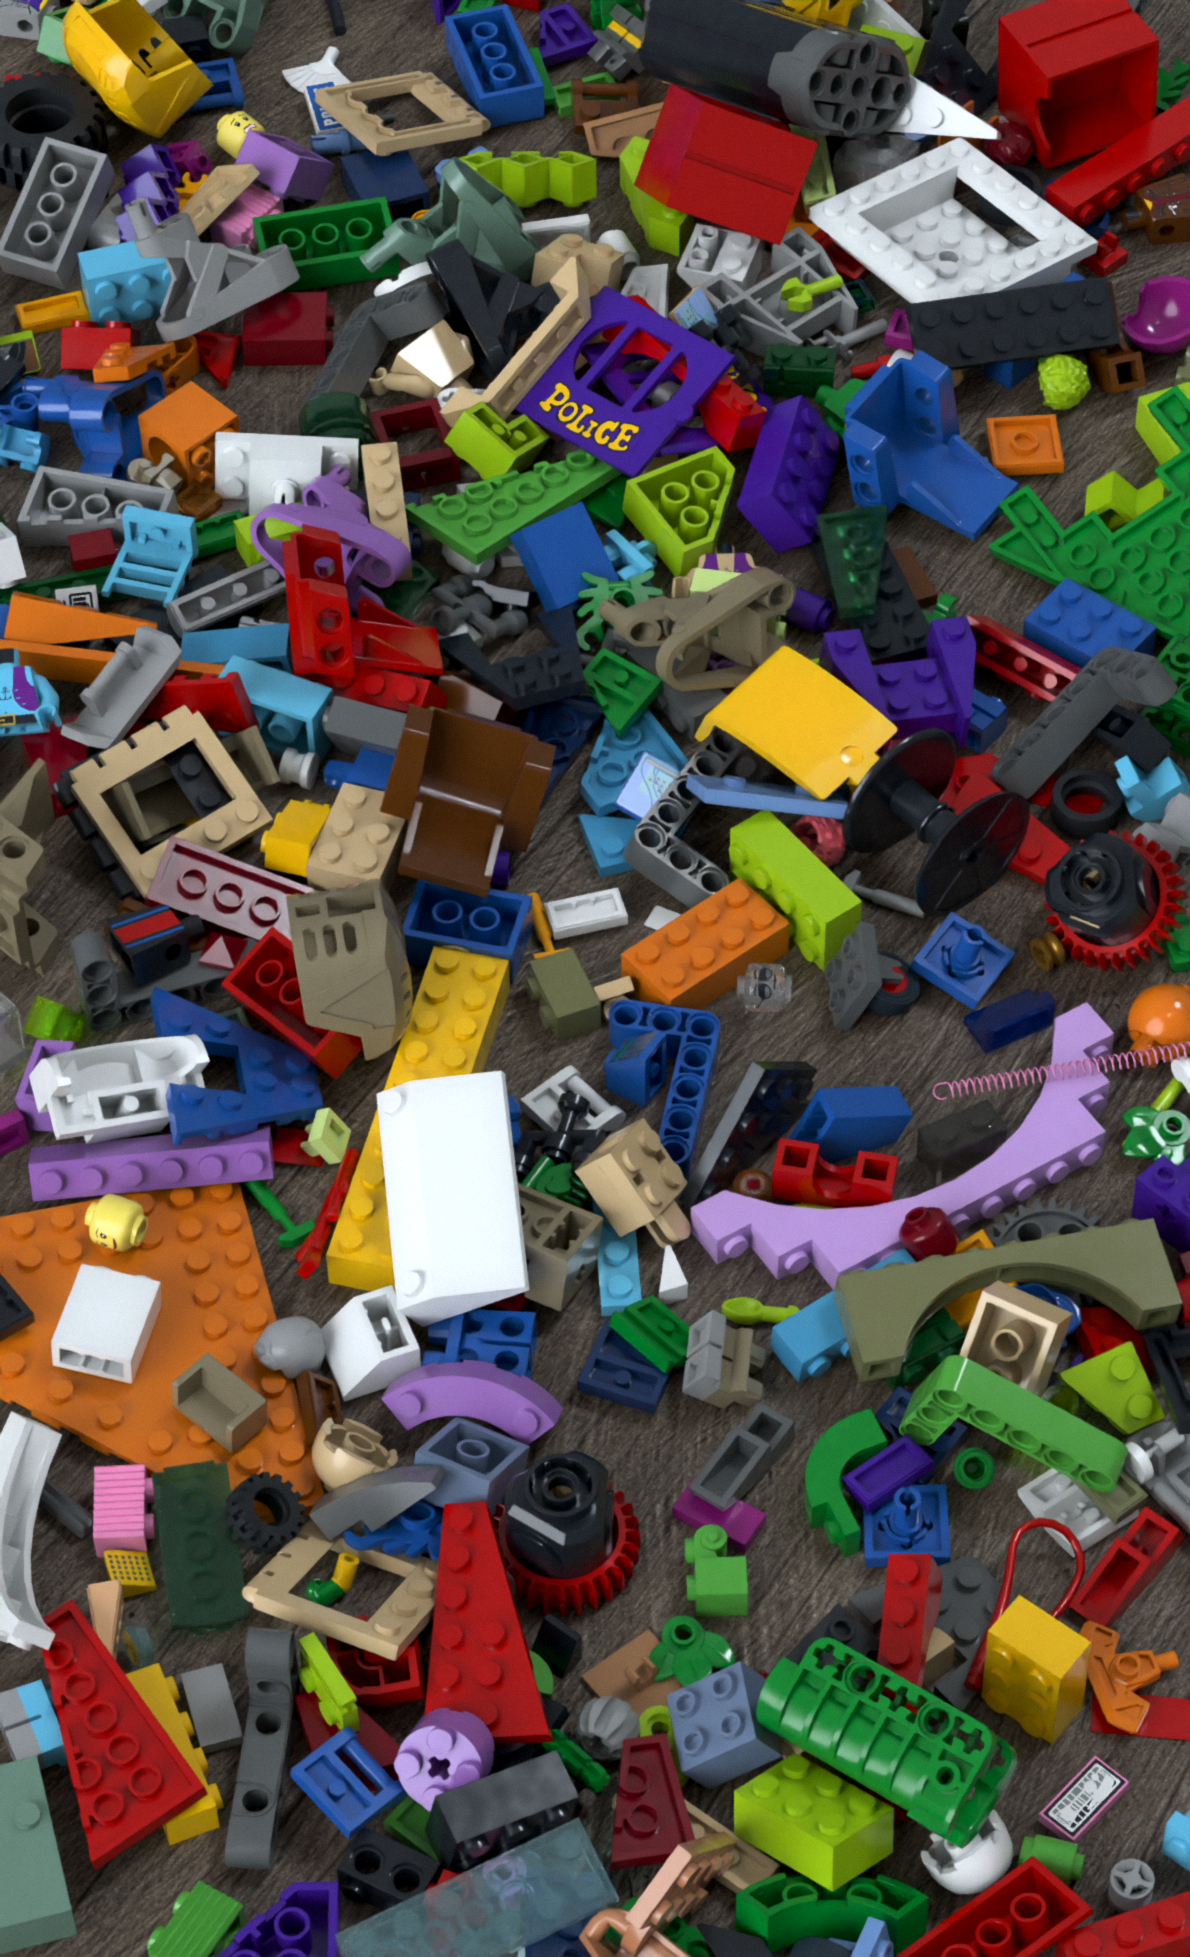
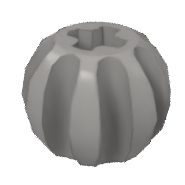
[575,1695,641,1763]

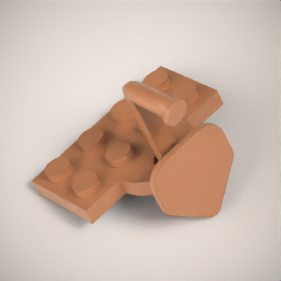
[579,1831,738,1957]

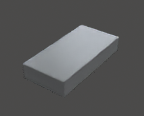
[180,1663,243,1754]

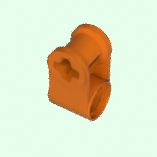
[143,335,201,397]

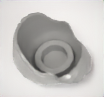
[253,1316,325,1379]

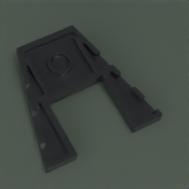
[913,0,998,112]
[438,606,586,711]

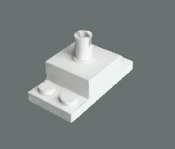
[215,432,359,516]

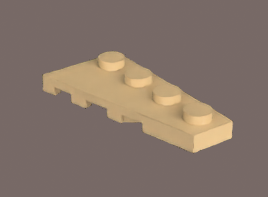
[178,164,260,236]

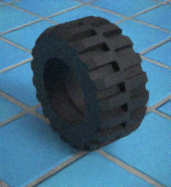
[0,72,108,191]

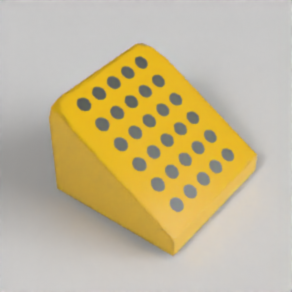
[103,1550,157,1599]

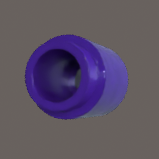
[781,588,835,634]

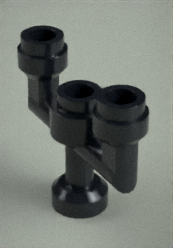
[688,303,764,388]
[514,1093,606,1182]

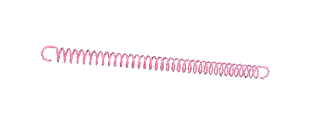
[933,1042,1190,1100]

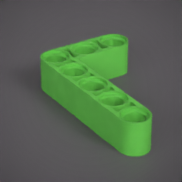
[899,1355,1128,1492]

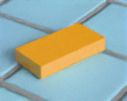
[15,290,90,334]

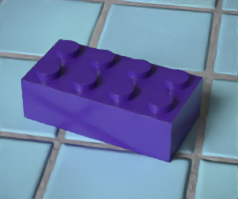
[737,395,841,554]

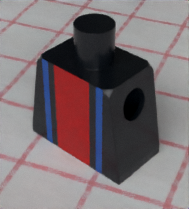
[106,904,205,987]

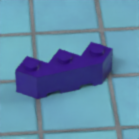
[115,144,181,243]

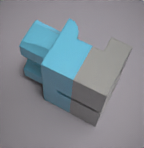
[0,1679,68,1770]

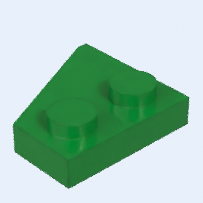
[583,647,664,738]

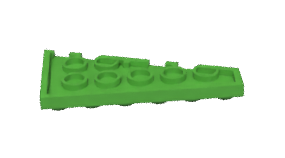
[405,450,623,565]

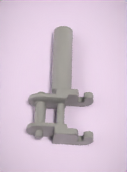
[805,318,888,362]

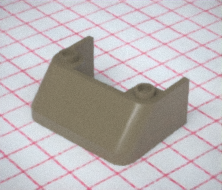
[101,725,281,848]

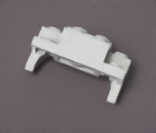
[29,1034,210,1144]

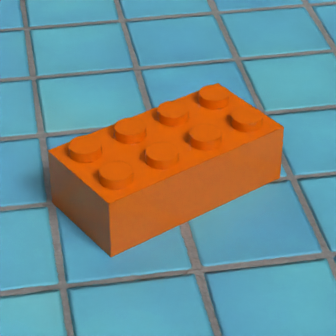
[621,877,790,1010]

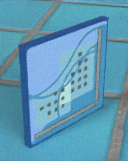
[612,751,696,839]

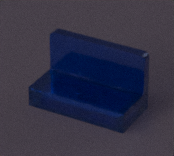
[964,989,1056,1054]

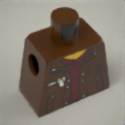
[1121,173,1190,245]

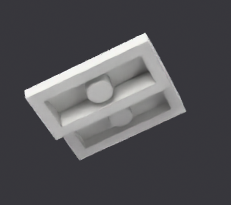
[1018,1468,1139,1558]

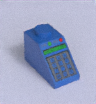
[603,1031,666,1108]

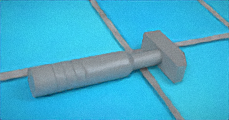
[843,870,926,919]

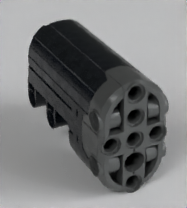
[638,0,912,141]

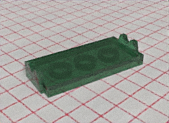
[151,1460,249,1636]

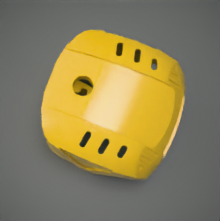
[62,0,214,138]

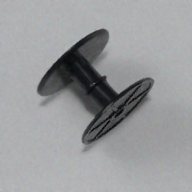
[842,728,1030,917]

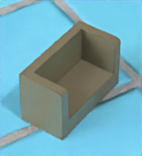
[172,1352,267,1454]

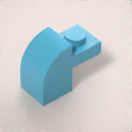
[1115,755,1190,822]

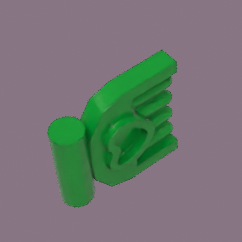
[521,1156,589,1207]

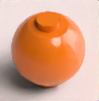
[1127,983,1190,1068]

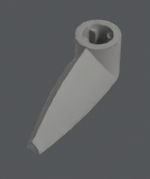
[88,185,126,249]

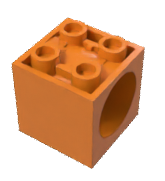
[138,381,240,501]

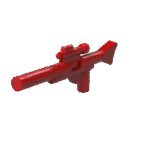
[295,1148,360,1279]

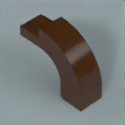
[1084,282,1146,393]

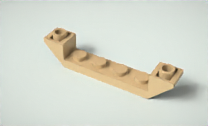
[439,256,591,430]

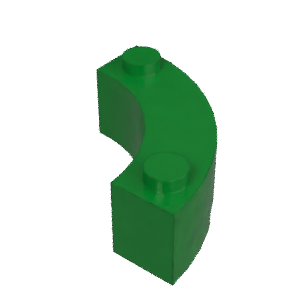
[735,1873,928,1957]

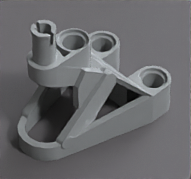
[124,198,300,342]

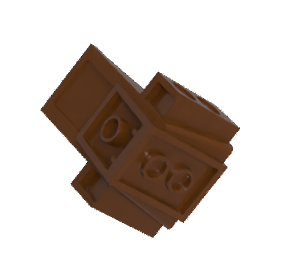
[380,704,556,898]

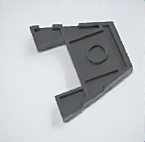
[848,1555,1016,1714]

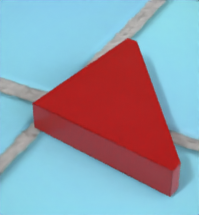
[193,331,242,388]

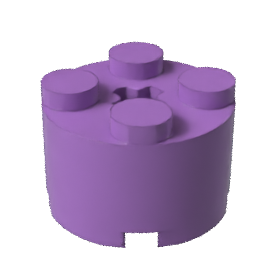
[394,1708,495,1812]

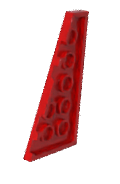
[424,1501,554,1745]
[41,1599,208,1870]

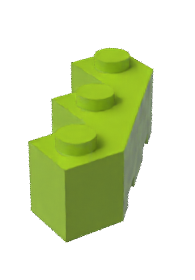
[619,136,694,257]
[458,151,597,208]
[1085,471,1171,533]

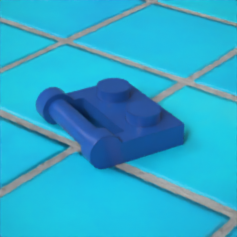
[181,58,244,117]
[290,1726,407,1840]

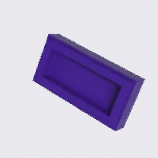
[842,1434,934,1513]

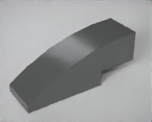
[688,1402,796,1512]
[309,1465,446,1541]

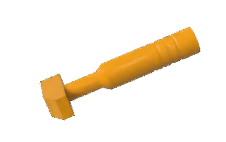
[527,892,570,960]

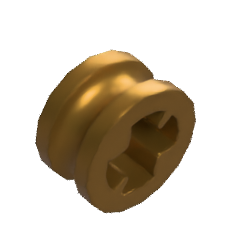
[1030,932,1065,971]

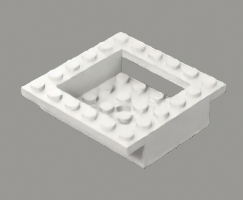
[808,137,1098,304]

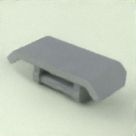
[61,626,182,749]

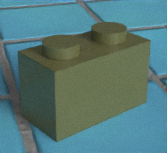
[525,948,601,1042]

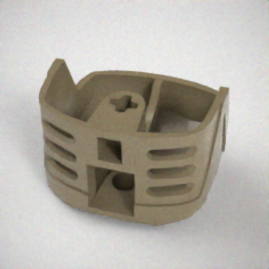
[286,878,413,1061]

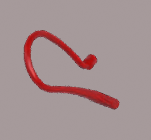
[964,1518,1085,1692]

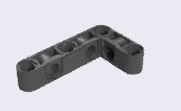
[225,1627,300,1871]

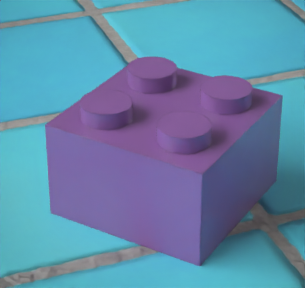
[234,129,335,203]

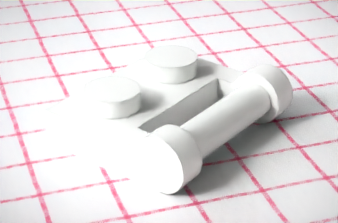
[520,1065,626,1156]

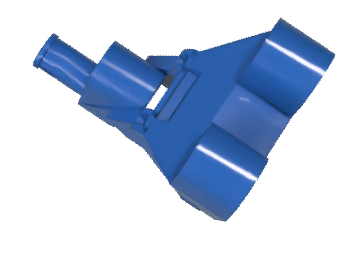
[22,369,165,482]

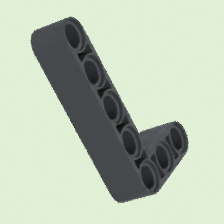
[301,282,447,437]
[991,646,1177,800]
[624,728,743,909]
[70,931,258,1032]

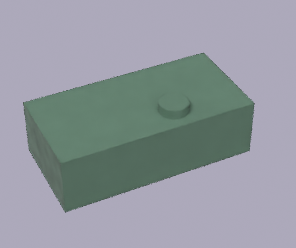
[0,1756,77,1954]

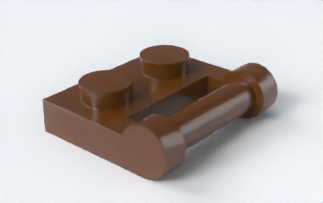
[570,79,639,134]

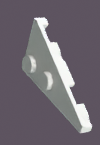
[886,74,1001,140]

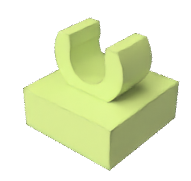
[300,1107,351,1165]

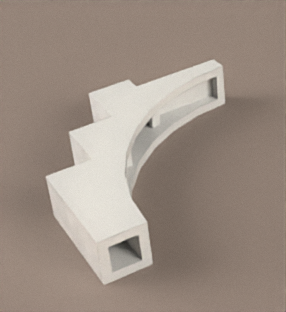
[0,1411,62,1651]

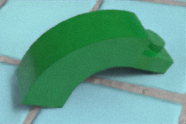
[804,1408,888,1557]

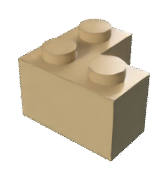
[531,233,625,292]

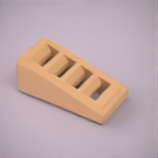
[86,1580,124,1661]

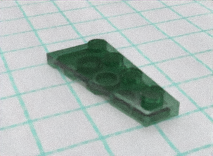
[816,505,888,619]

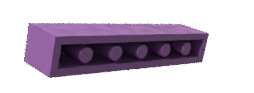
[28,1125,274,1202]

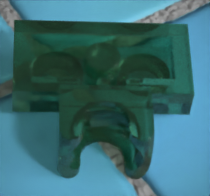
[361,559,441,620]

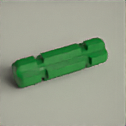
[541,1729,610,1793]

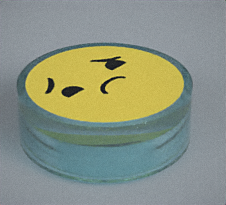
[121,1622,154,1668]

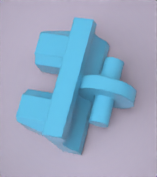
[603,529,658,587]

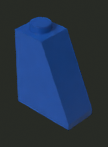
[789,1086,913,1164]

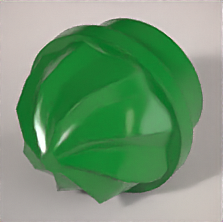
[953,1447,996,1489]

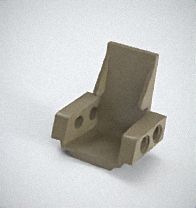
[0,758,60,976]

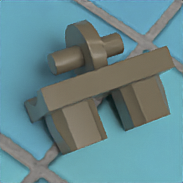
[126,452,183,500]

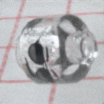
[737,963,792,1014]

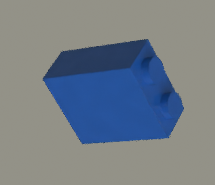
[510,501,619,612]

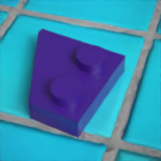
[539,3,598,67]

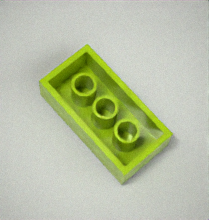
[728,810,862,972]

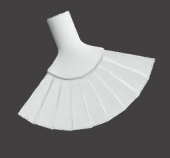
[282,46,351,93]

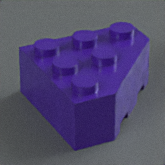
[211,1881,341,1957]

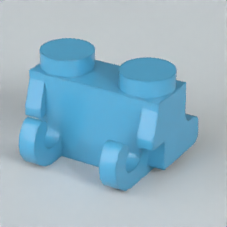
[0,424,50,474]

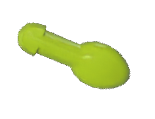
[721,1297,800,1325]

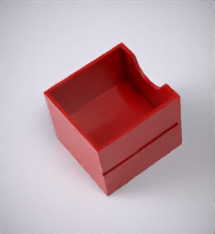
[998,0,1159,170]
[634,83,818,245]

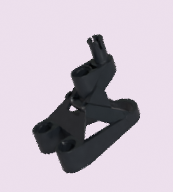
[425,239,597,382]

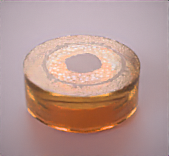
[733,1169,772,1202]

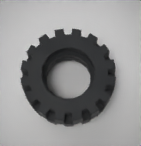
[223,1472,306,1555]

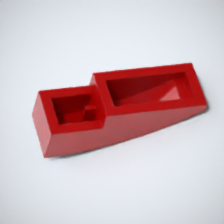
[1068,1506,1185,1628]

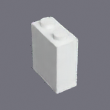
[51,1264,162,1384]

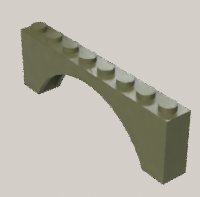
[833,1218,1183,1383]

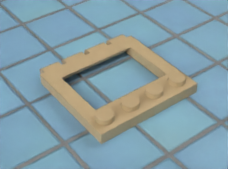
[315,71,491,156]
[69,705,273,899]
[242,1521,439,1661]

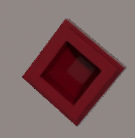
[198,932,248,971]

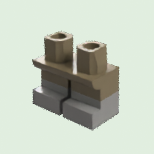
[682,1310,766,1409]

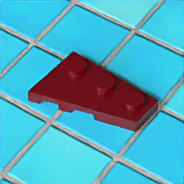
[609,1733,695,1871]

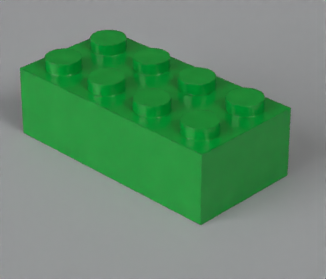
[252,196,400,293]

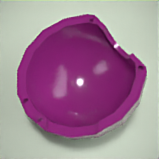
[1120,276,1190,354]

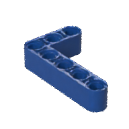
[608,1000,720,1182]

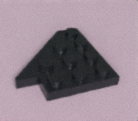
[678,1061,818,1208]

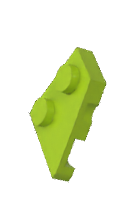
[1056,1341,1165,1435]

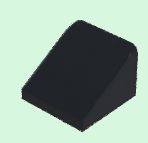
[531,1614,582,1679]

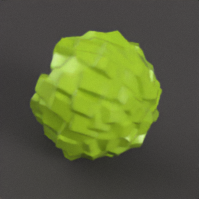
[1038,354,1091,410]

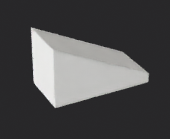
[659,1245,688,1305]

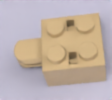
[575,1118,691,1248]

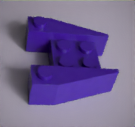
[819,616,976,757]

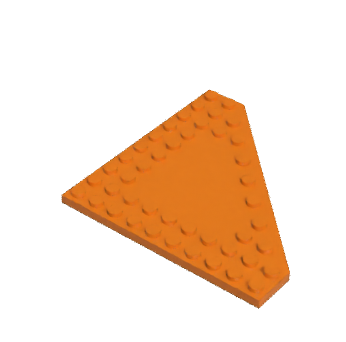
[0,1182,324,1524]

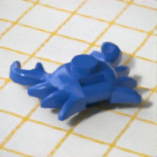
[343,1499,444,1561]

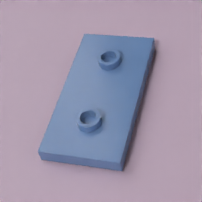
[686,774,848,819]

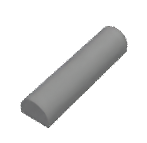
[166,560,286,638]

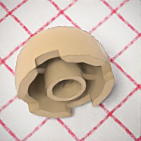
[312,1418,398,1492]

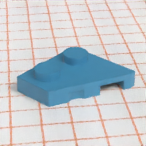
[579,814,640,878]

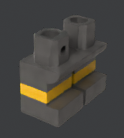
[587,3,646,81]

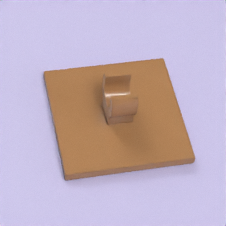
[581,1629,684,1718]

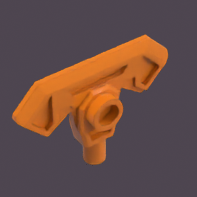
[1079,1621,1179,1734]

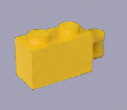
[260,799,332,877]

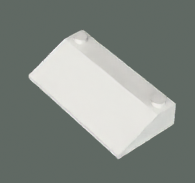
[377,1071,530,1327]

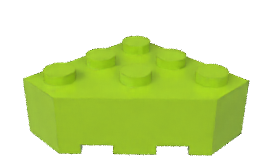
[622,446,735,577]

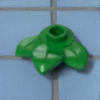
[1122,1106,1190,1166]
[649,1615,735,1687]

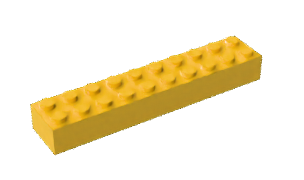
[326,946,510,1293]

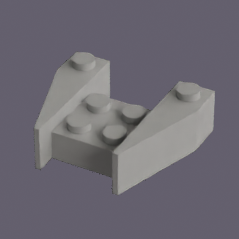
[700,226,858,358]

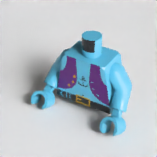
[0,648,62,737]

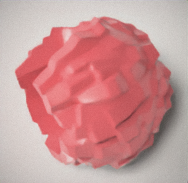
[790,815,846,868]

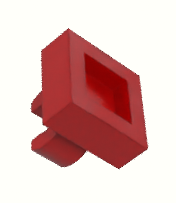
[1079,231,1128,277]

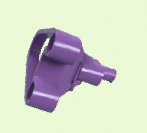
[250,465,412,617]

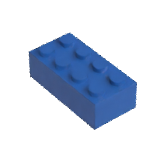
[445,4,545,128]

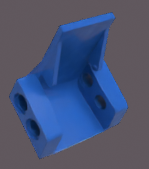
[843,350,1019,541]

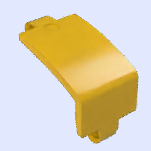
[694,645,898,801]

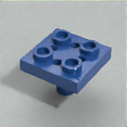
[910,911,1016,1010]
[862,1484,951,1567]

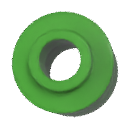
[1017,1834,1086,1887]

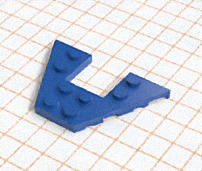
[150,987,323,1146]

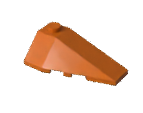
[4,591,157,645]

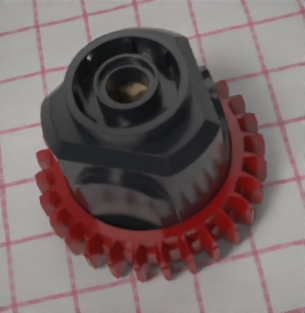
[1044,830,1188,972]
[492,1451,641,1617]

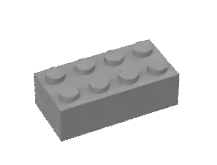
[0,137,115,290]

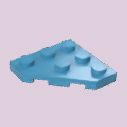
[580,708,689,818]

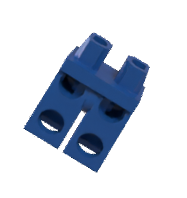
[422,1310,538,1379]

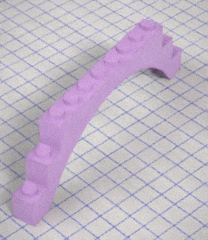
[691,1002,1114,1290]

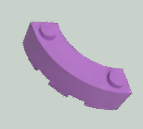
[381,1360,563,1445]

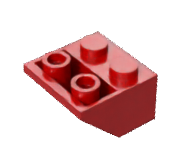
[61,320,140,370]

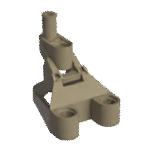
[598,566,797,691]

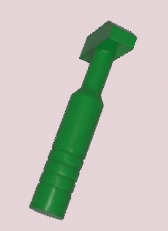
[244,1180,315,1248]

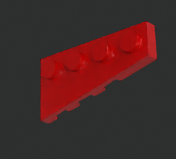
[139,672,260,733]

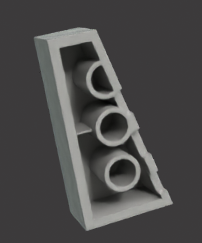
[17,465,180,547]

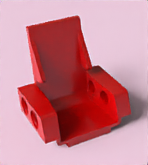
[282,524,444,678]

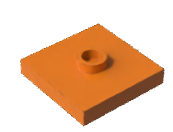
[985,414,1064,476]

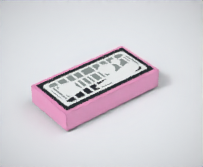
[1038,1756,1130,1843]

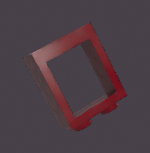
[369,398,460,492]

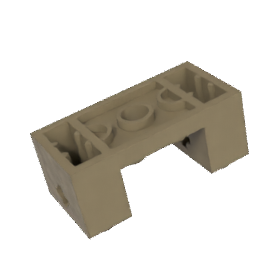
[517,1183,604,1312]

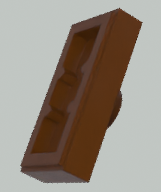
[296,1370,343,1447]

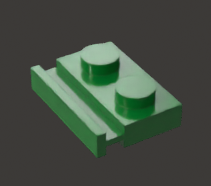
[608,1295,690,1374]

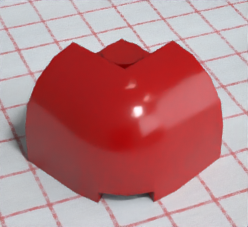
[326,1614,427,1707]

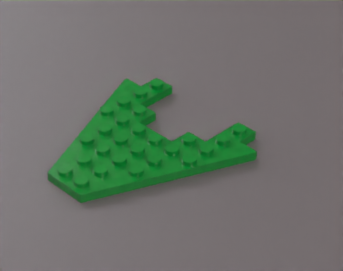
[988,385,1190,641]

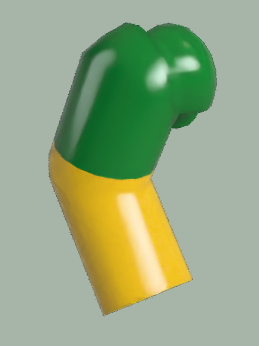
[305,1552,359,1607]

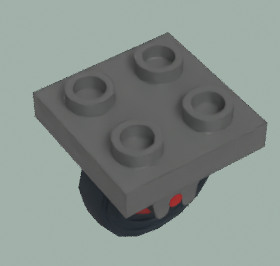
[825,921,920,1031]

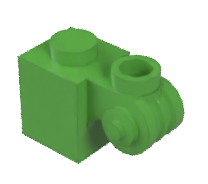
[684,1524,748,1617]

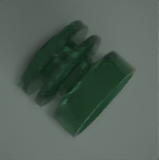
[298,391,377,482]

